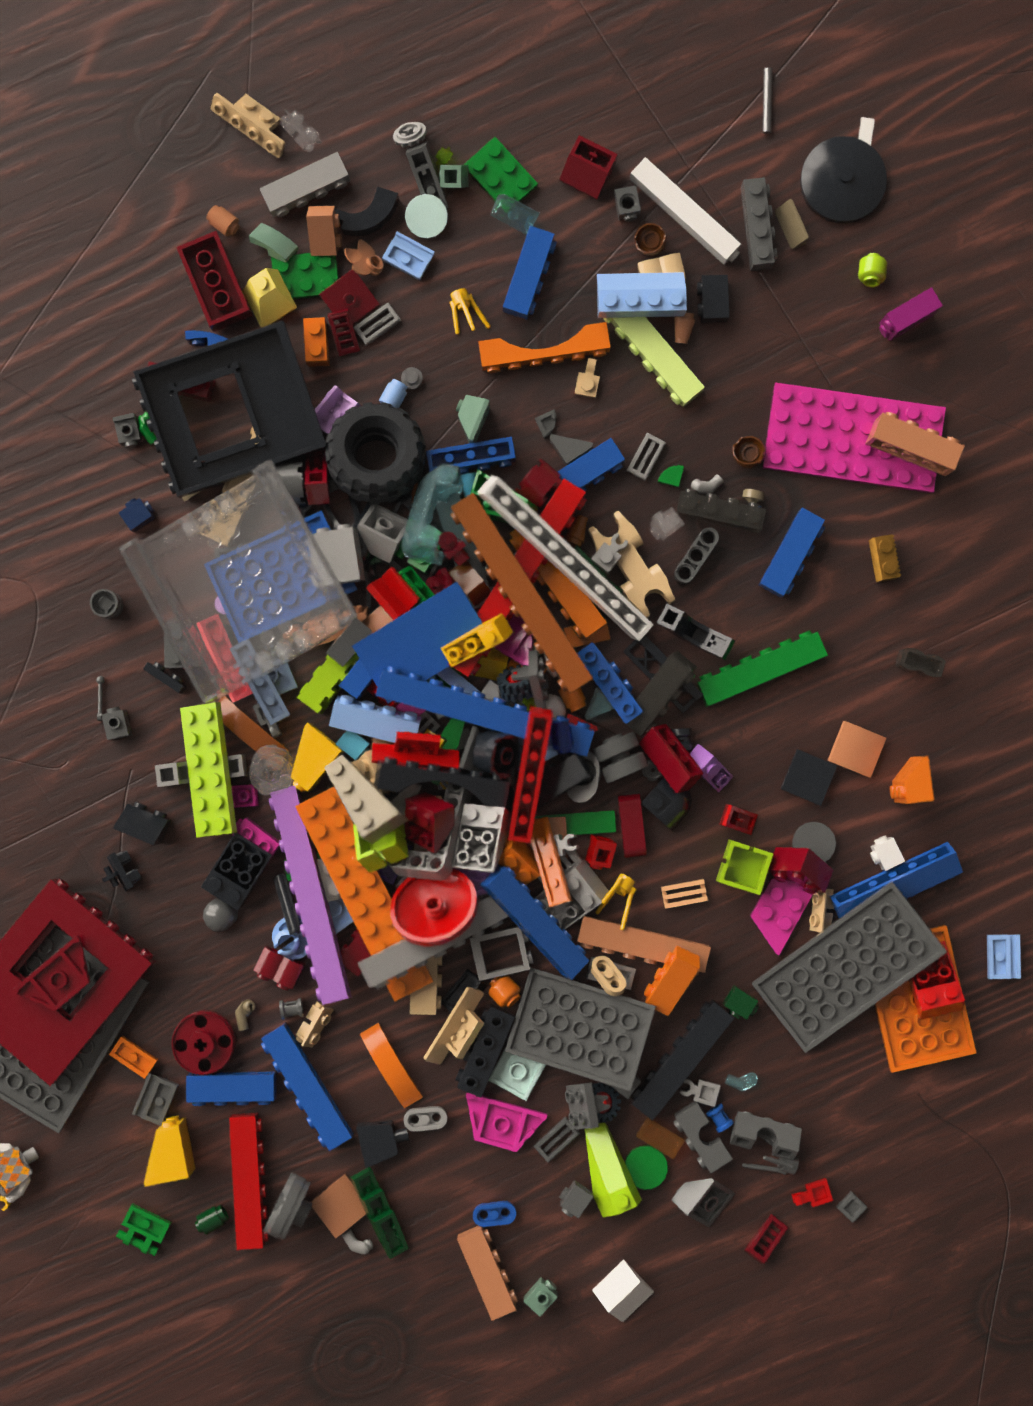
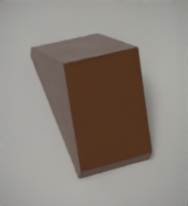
[448,560,491,606]

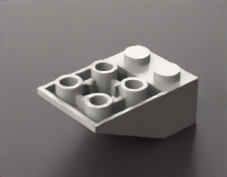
[452,803,512,873]
[533,860,609,930]

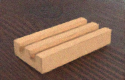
[661,879,708,909]

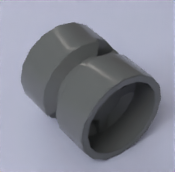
[90,589,124,619]

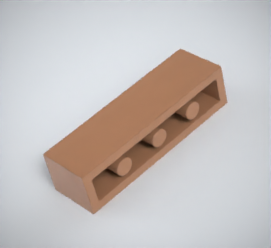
[457,1226,518,1321]

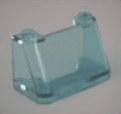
[401,464,464,565]

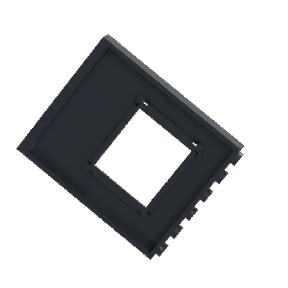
[132,321,326,498]

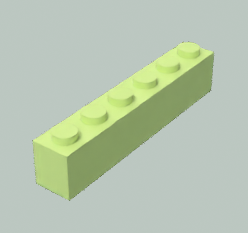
[603,317,705,407]

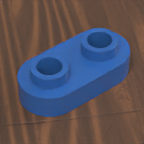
[473,1201,516,1227]

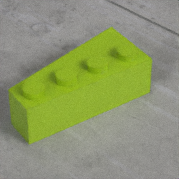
[297,652,359,714]

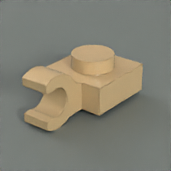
[574,358,600,398]

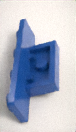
[577,642,643,724]

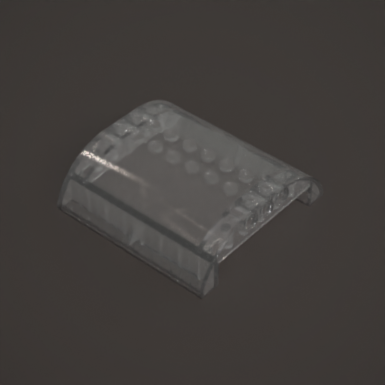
[118,460,358,703]

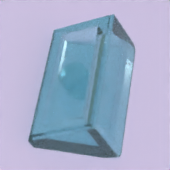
[490,194,539,234]

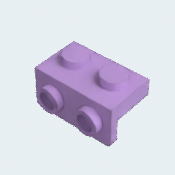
[315,385,361,435]

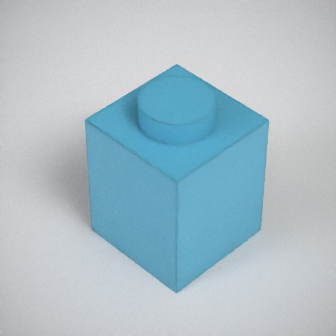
[336,731,370,760]

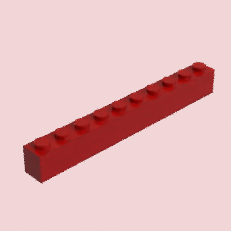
[448,478,587,677]

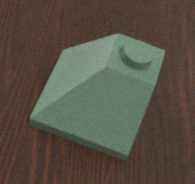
[456,395,490,444]

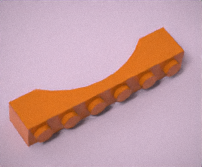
[478,322,611,373]

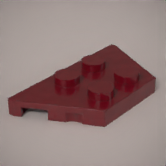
[11,935,91,1011]

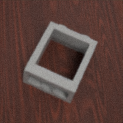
[470,926,533,981]

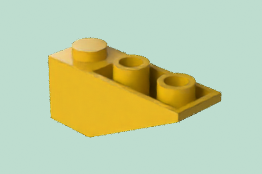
[441,613,513,667]

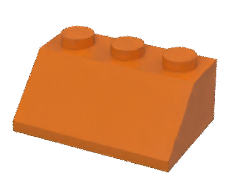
[890,756,934,804]

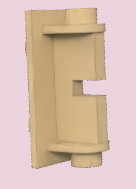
[809,889,834,932]
[296,1001,333,1047]

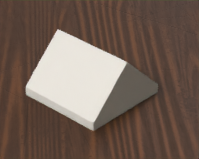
[593,1259,654,1322]

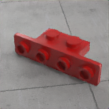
[371,732,459,770]

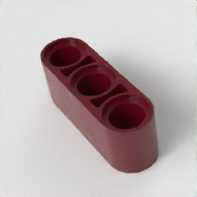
[618,793,646,858]

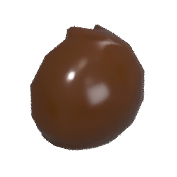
[634,223,667,256]
[732,436,766,469]

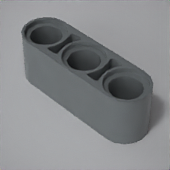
[674,528,719,585]

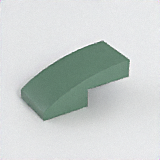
[249,223,299,263]

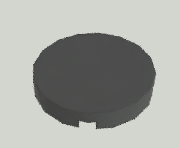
[792,821,836,862]

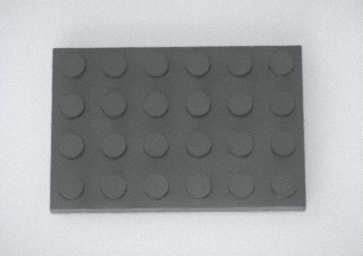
[505,968,656,1092]

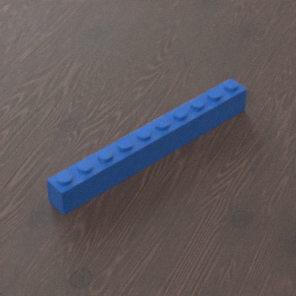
[375,666,594,757]

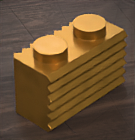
[869,534,901,583]

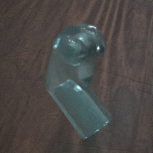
[725,1072,758,1091]

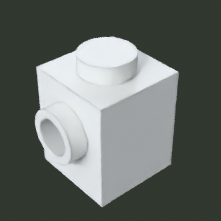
[870,835,905,871]

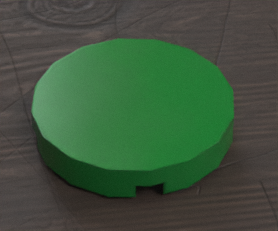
[625,1145,668,1190]

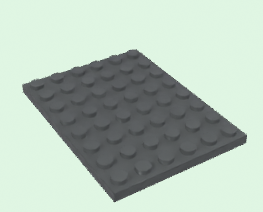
[0,922,149,1133]

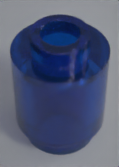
[550,721,575,754]

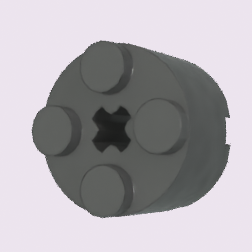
[271,461,307,506]

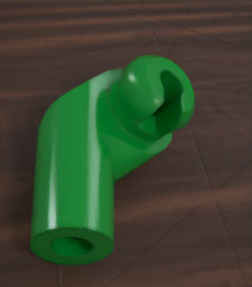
[138,412,157,445]

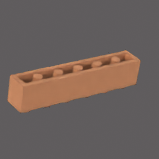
[577,915,711,975]

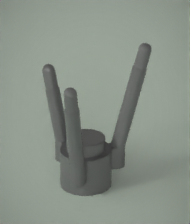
[742,1136,799,1175]

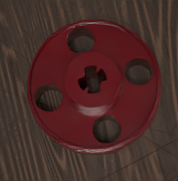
[172,1010,237,1075]

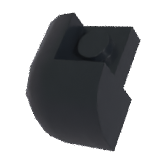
[641,776,692,832]

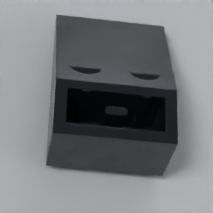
[201,832,272,910]

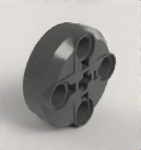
[263,1172,313,1240]

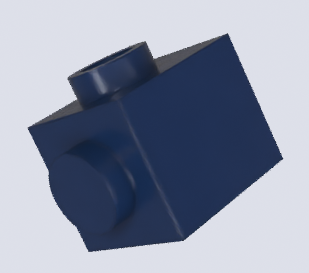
[118,498,155,533]

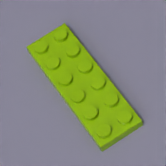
[180,702,237,838]

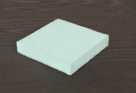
[489,1048,546,1101]

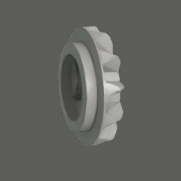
[393,122,427,148]

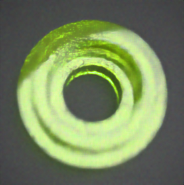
[435,146,454,165]

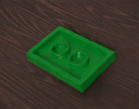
[464,137,538,214]
[271,253,339,300]

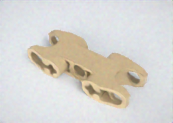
[588,511,675,618]

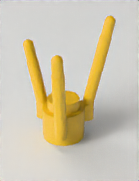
[450,288,490,335]
[595,874,637,930]

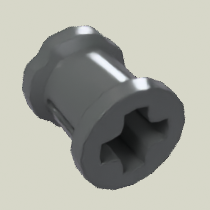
[279,998,304,1020]

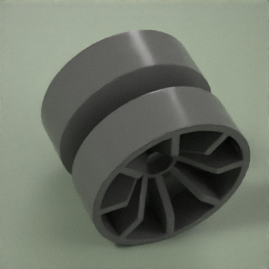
[592,731,649,783]

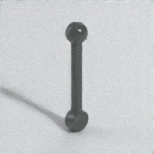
[96,676,105,721]

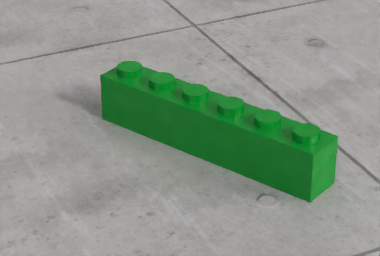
[696,630,828,707]

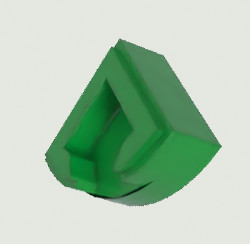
[658,465,684,488]

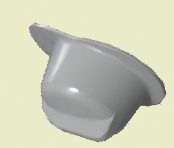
[567,751,602,803]

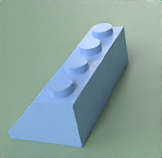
[597,272,687,318]

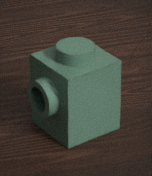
[439,165,468,188]
[524,1277,558,1316]

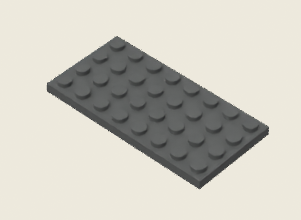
[752,881,947,1053]

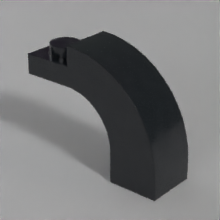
[335,186,399,236]
[657,604,735,660]

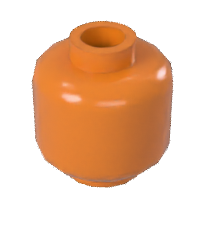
[489,975,521,1008]

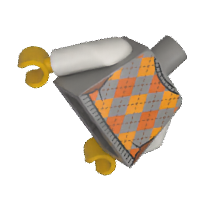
[0,1143,39,1211]

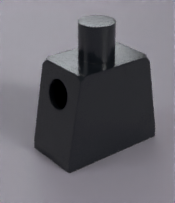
[356,1120,410,1168]

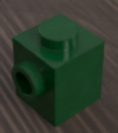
[723,985,759,1020]

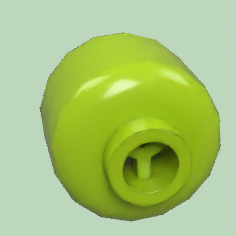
[858,253,887,287]

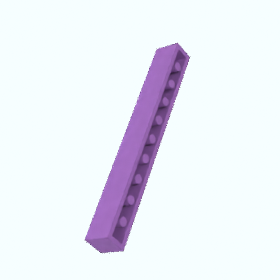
[269,786,352,1005]

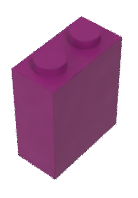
[879,287,943,341]

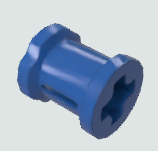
[706,1103,734,1133]

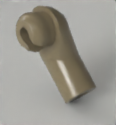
[235,999,256,1031]

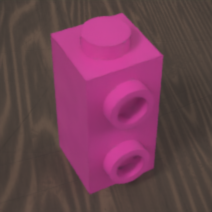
[232,817,280,859]

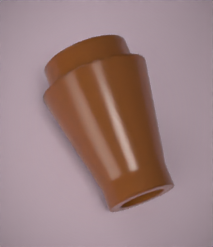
[564,515,588,548]

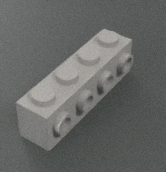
[259,152,350,218]

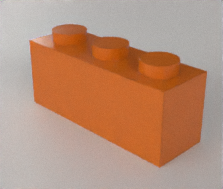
[644,946,700,1016]

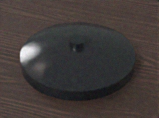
[800,136,887,224]

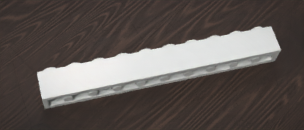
[477,476,653,641]

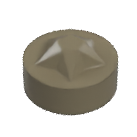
[742,489,765,504]

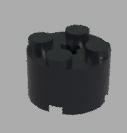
[472,729,523,778]

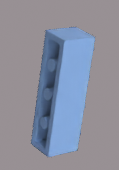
[329,695,422,743]

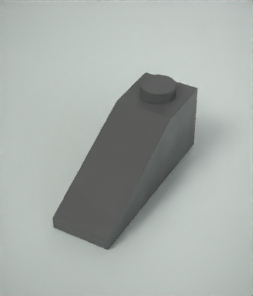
[406,141,449,208]

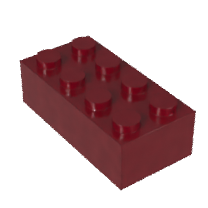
[176,231,253,332]

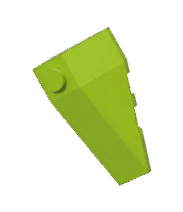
[585,1123,642,1217]

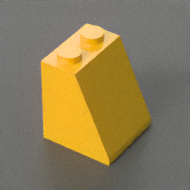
[291,723,344,792]
[144,1116,196,1186]

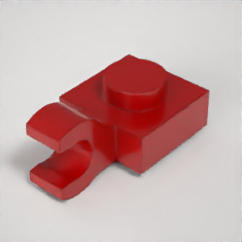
[791,1178,833,1207]

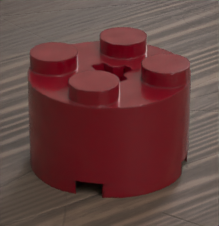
[514,458,562,507]

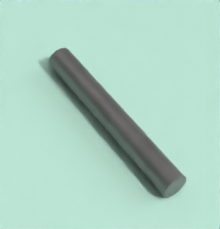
[763,68,772,134]

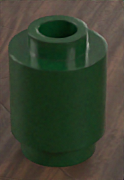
[195,1204,229,1235]

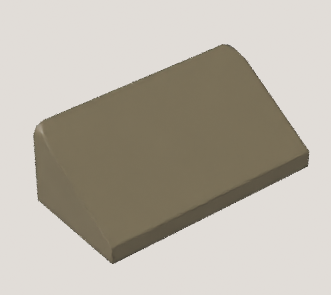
[775,199,809,249]

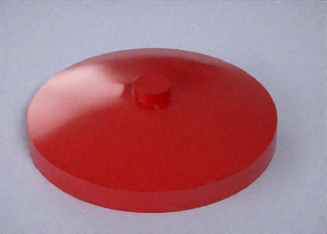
[390,866,478,946]

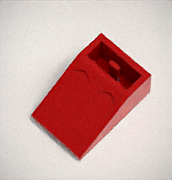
[909,941,965,1020]

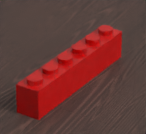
[508,706,553,843]
[229,1113,269,1250]

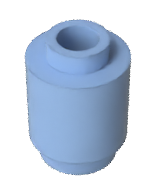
[379,379,408,409]

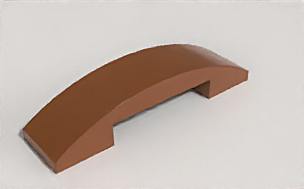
[218,695,289,767]

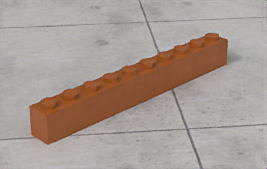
[450,493,593,694]

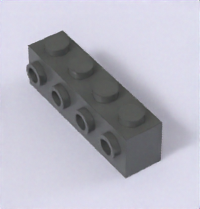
[741,177,777,271]

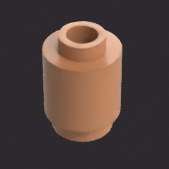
[206,205,239,236]

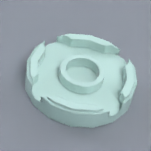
[405,194,448,238]

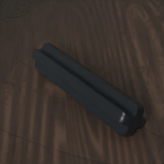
[273,874,301,935]

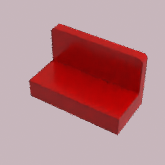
[366,567,420,620]

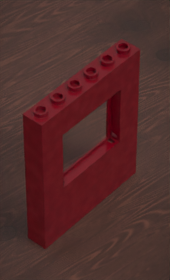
[0,878,156,1086]

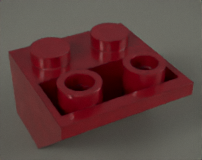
[559,135,618,200]
[405,791,454,853]

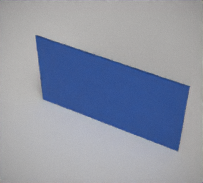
[352,582,482,703]

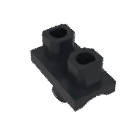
[102,851,141,892]

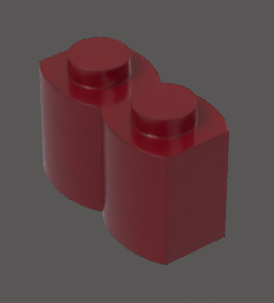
[253,946,306,991]

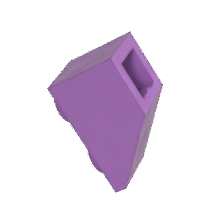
[689,744,733,792]

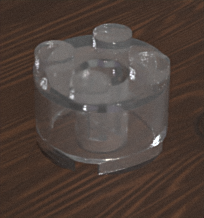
[249,745,294,795]

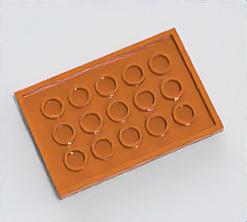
[875,925,976,1073]

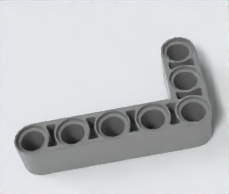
[387,782,473,880]

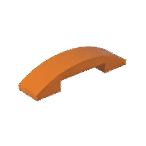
[360,1022,423,1109]

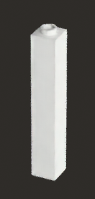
[630,157,741,265]

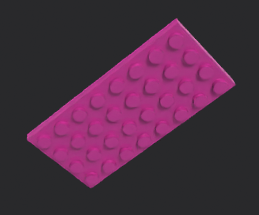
[762,382,946,493]

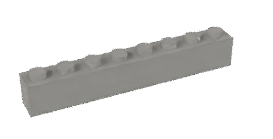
[358,895,508,989]

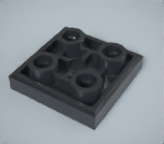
[780,749,837,806]

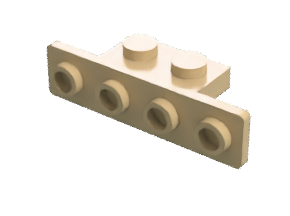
[211,93,285,158]
[424,987,484,1065]

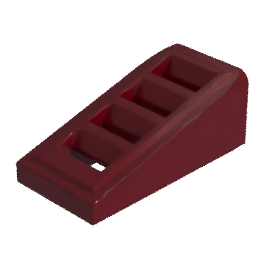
[328,308,360,356]
[744,1214,789,1264]

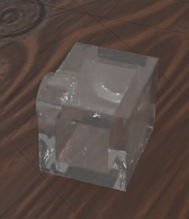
[650,507,685,542]

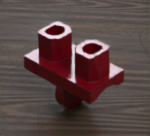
[438,531,470,566]
[425,567,455,595]

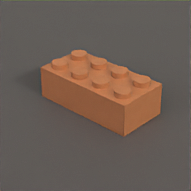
[865,412,964,476]

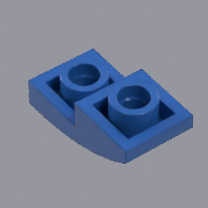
[185,330,227,346]

